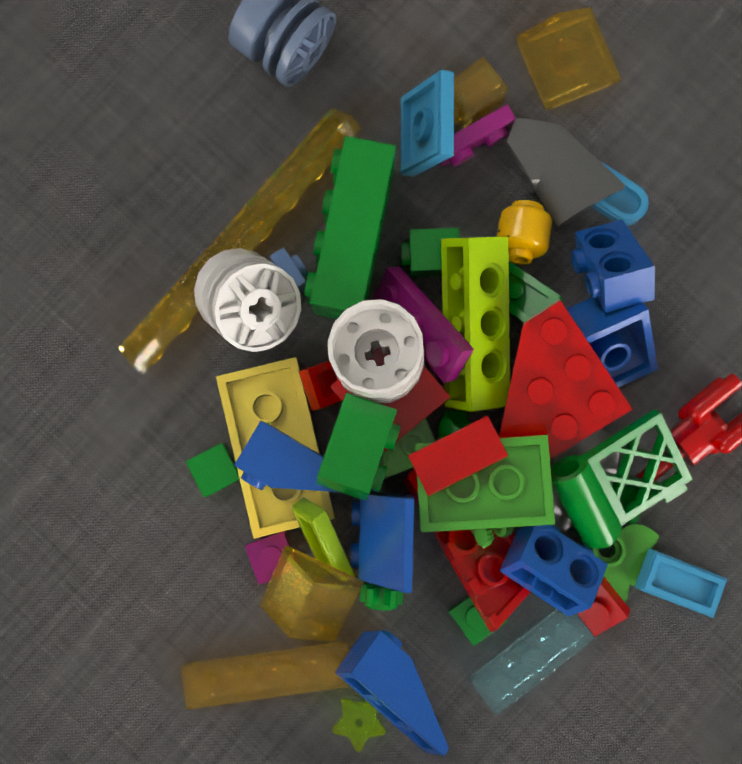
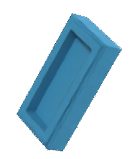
[634,548,727,618]

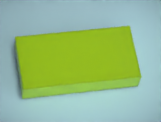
[292,497,355,585]

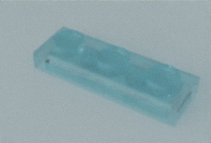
[469,609,595,716]

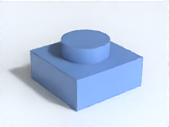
[270,247,308,294]

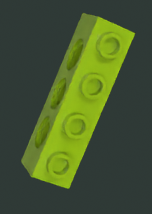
[441,237,510,412]

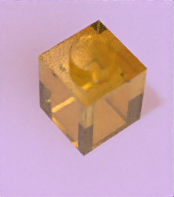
[454,56,508,128]

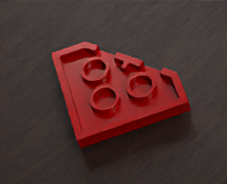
[499,299,633,459]

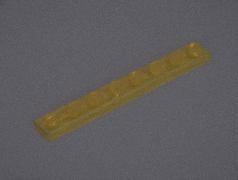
[118,108,361,374]

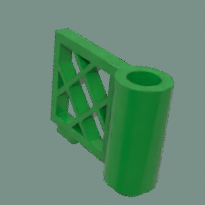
[551,409,693,549]

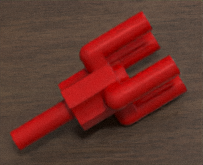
[635,373,742,481]

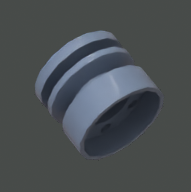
[228,0,336,87]

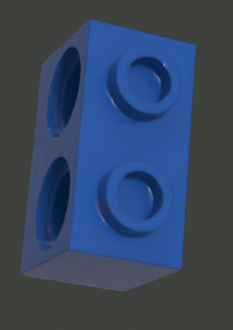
[571,219,655,313]
[500,525,608,617]

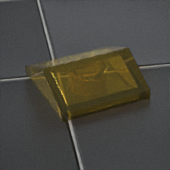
[516,7,621,111]
[260,545,363,642]

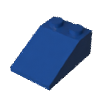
[350,492,414,593]

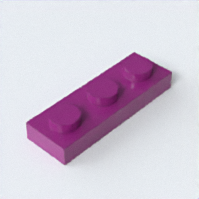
[372,266,474,383]

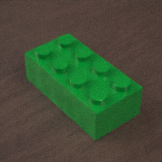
[304,136,396,320]

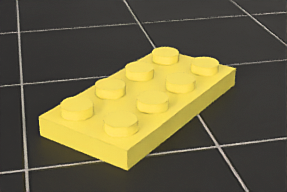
[216,357,336,539]

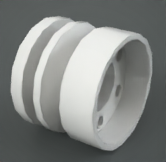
[194,248,301,352]
[328,299,424,404]

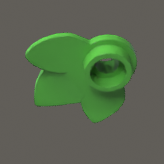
[586,524,659,602]

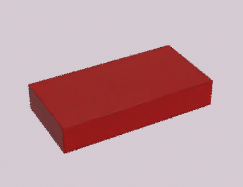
[408,416,508,496]

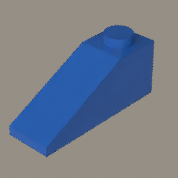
[234,421,372,494]
[335,630,449,756]

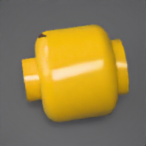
[496,200,552,265]

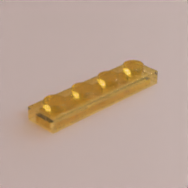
[181,641,350,710]

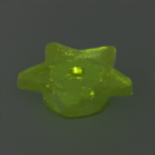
[332,697,386,752]

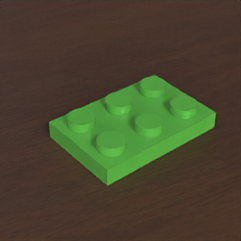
[415,435,555,532]

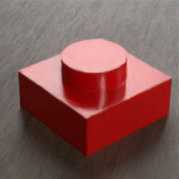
[298,360,341,410]
[577,577,631,637]

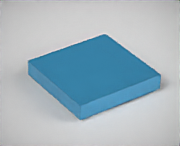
[400,70,454,177]

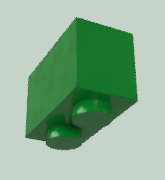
[317,393,401,501]

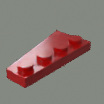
[402,468,531,632]

